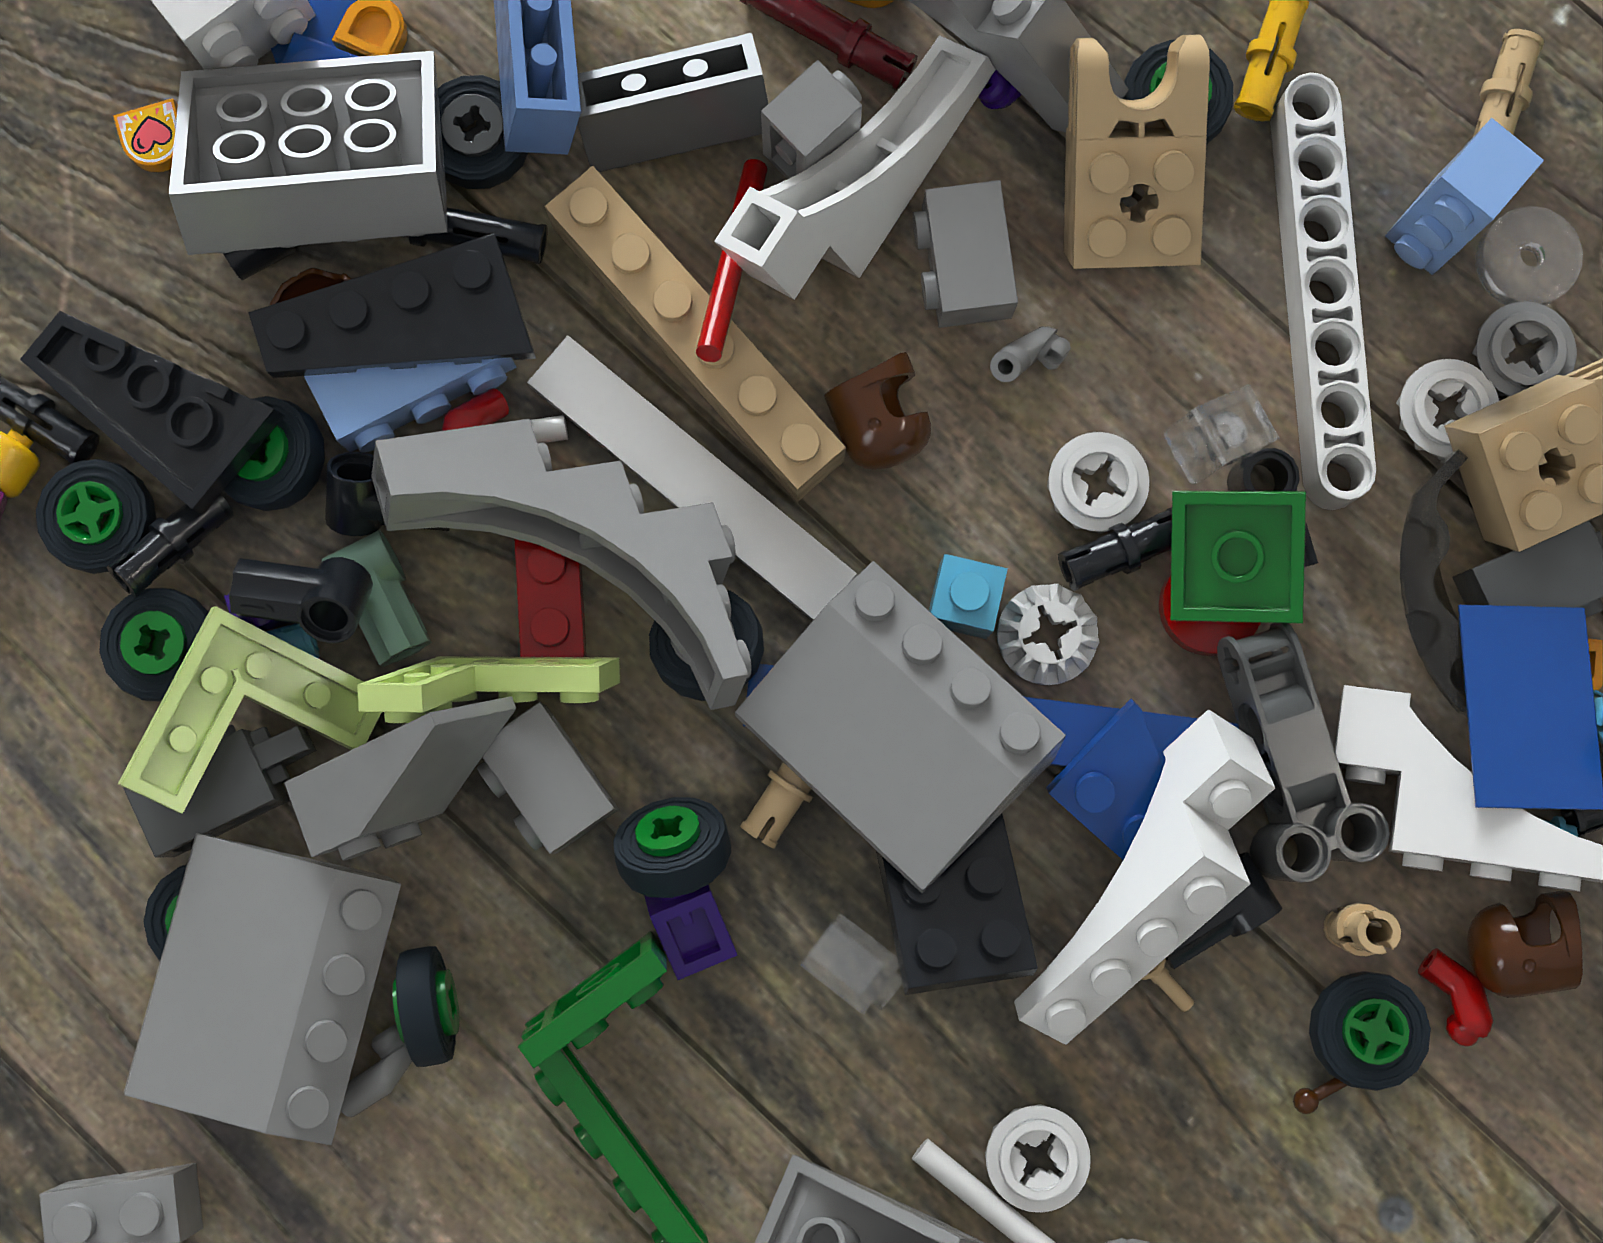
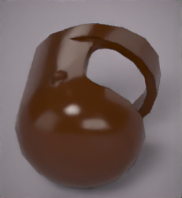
[824,352,931,470]
[1467,891,1583,998]

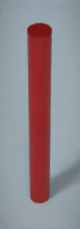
[696,159,768,362]

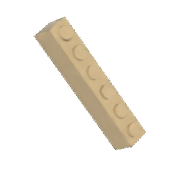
[544,166,846,502]

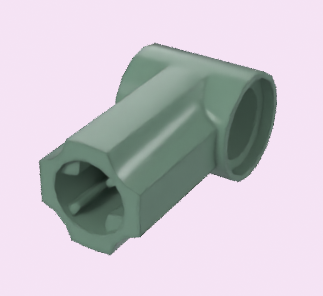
[322,530,432,667]

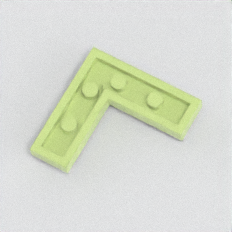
[118,606,382,814]
[357,656,620,723]

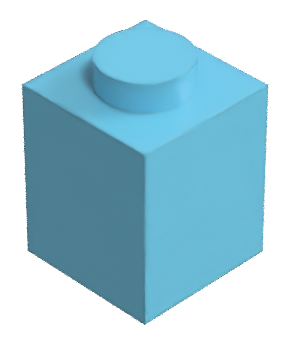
[929,554,1008,639]

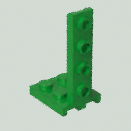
[518,931,708,1243]

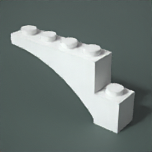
[714,36,996,300]
[1335,685,1603,892]
[1014,709,1275,1045]

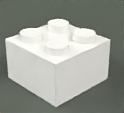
[151,0,316,70]

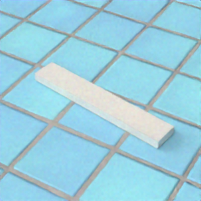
[527,335,857,621]

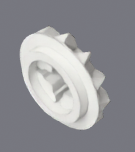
[1396,359,1499,460]
[1047,432,1149,534]
[997,584,1100,685]
[985,1104,1090,1213]

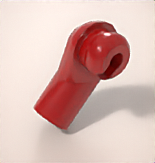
[1418,948,1494,1047]

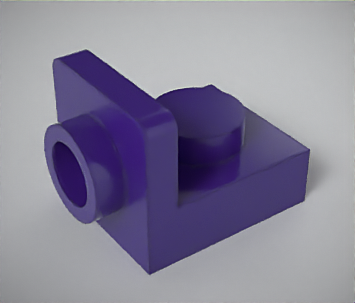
[644,884,738,980]

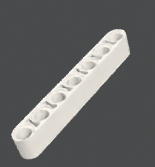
[1270,72,1376,510]

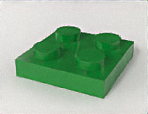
[1170,490,1306,623]

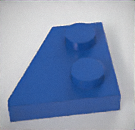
[1046,698,1163,860]

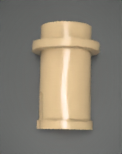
[740,762,813,849]

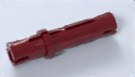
[740,0,918,91]

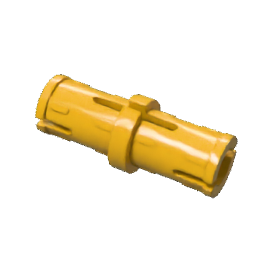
[1233,0,1309,121]

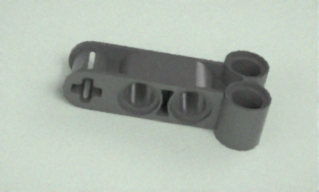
[1217,623,1389,883]

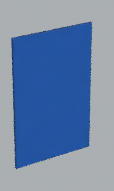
[1458,605,1603,810]

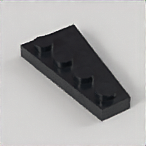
[248,233,536,378]
[20,311,285,515]

